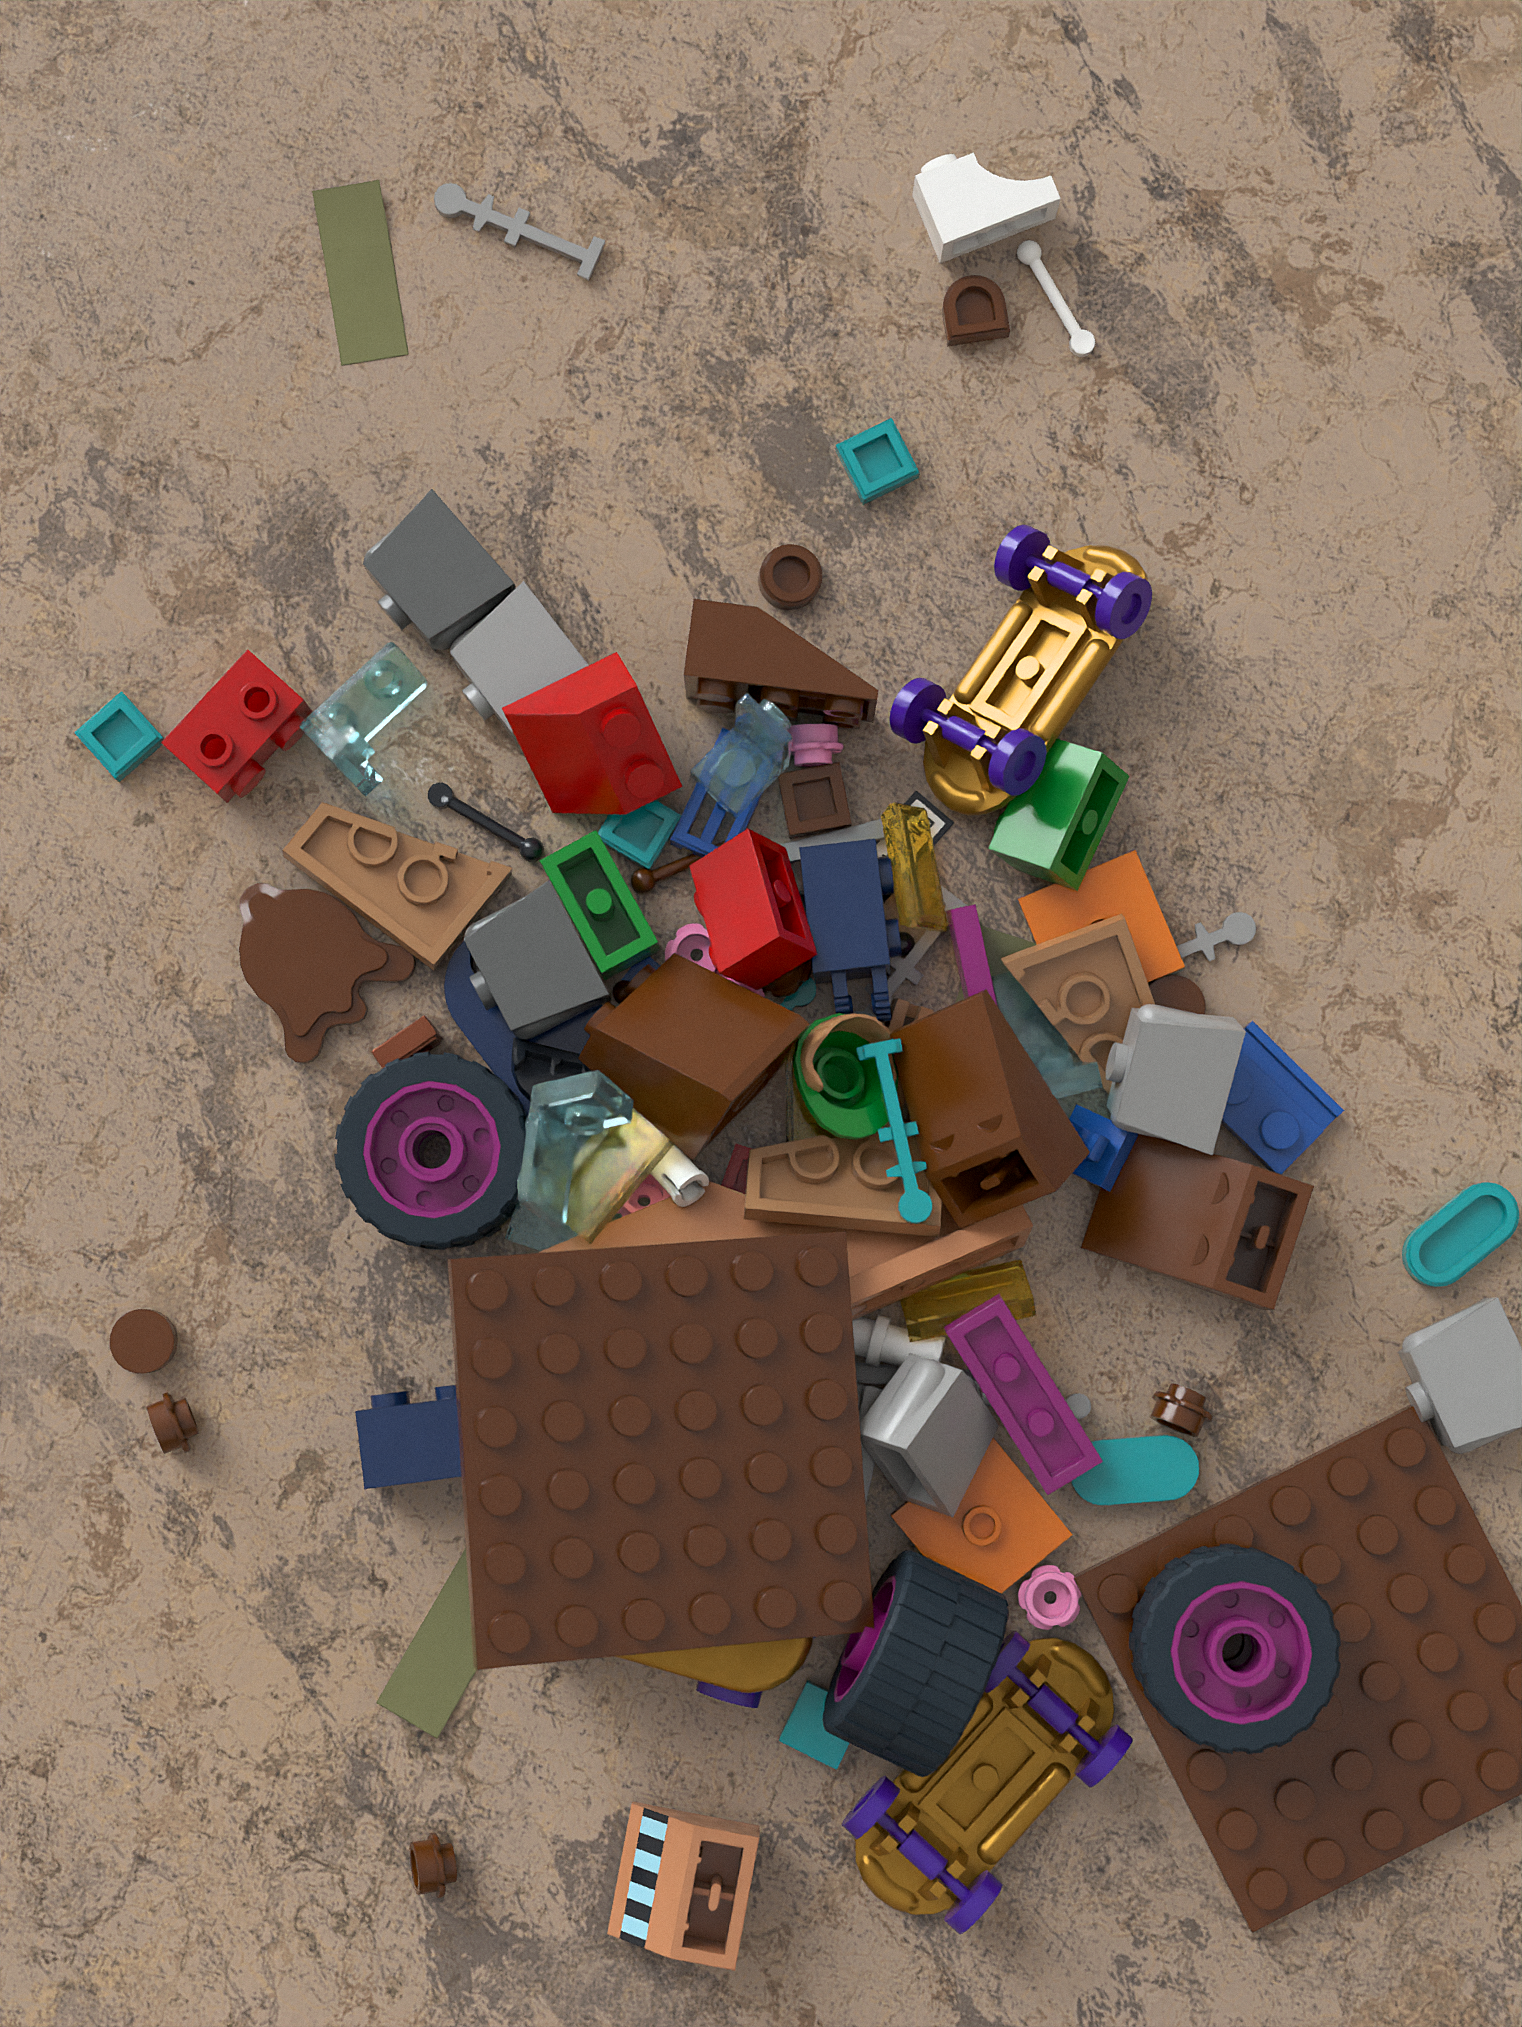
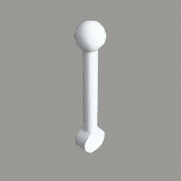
[1017,240,1095,357]

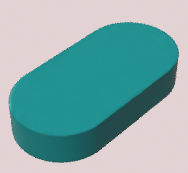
[1402,1182,1519,1287]
[1070,1435,1199,1505]

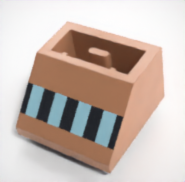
[607,1802,760,1971]

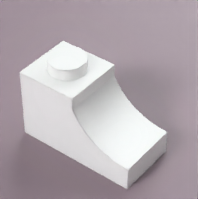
[913,153,1060,263]

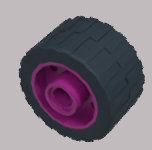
[334,1052,537,1250]
[1129,1544,1341,1754]
[822,1550,1009,1777]

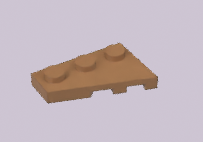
[283,802,513,971]
[1001,914,1155,1094]
[744,1122,942,1237]

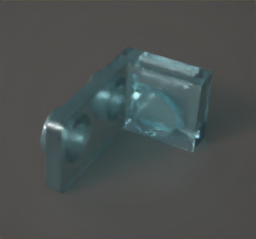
[299,642,428,797]
[690,693,793,819]
[991,972,1103,1099]
[517,1070,634,1227]

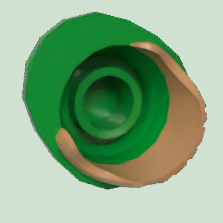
[792,1013,898,1140]

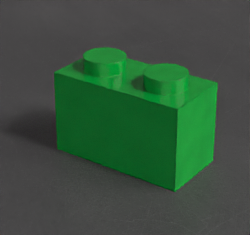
[988,739,1130,891]
[539,830,661,981]

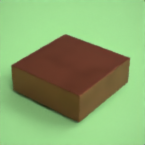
[371,1015,443,1069]

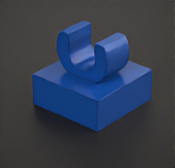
[1069,1104,1138,1192]

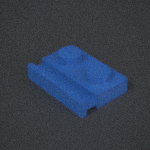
[1221,1021,1344,1174]

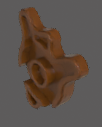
[239,883,416,1064]

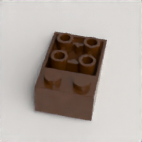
[684,599,879,729]
[890,989,1090,1229]
[1080,1133,1314,1310]

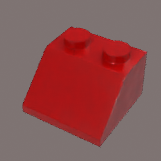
[502,652,683,815]

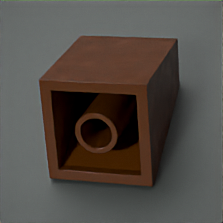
[578,953,810,1161]

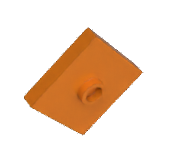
[1018,850,1185,983]
[890,1438,1072,1594]

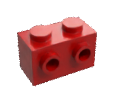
[161,649,312,803]
[689,828,817,991]

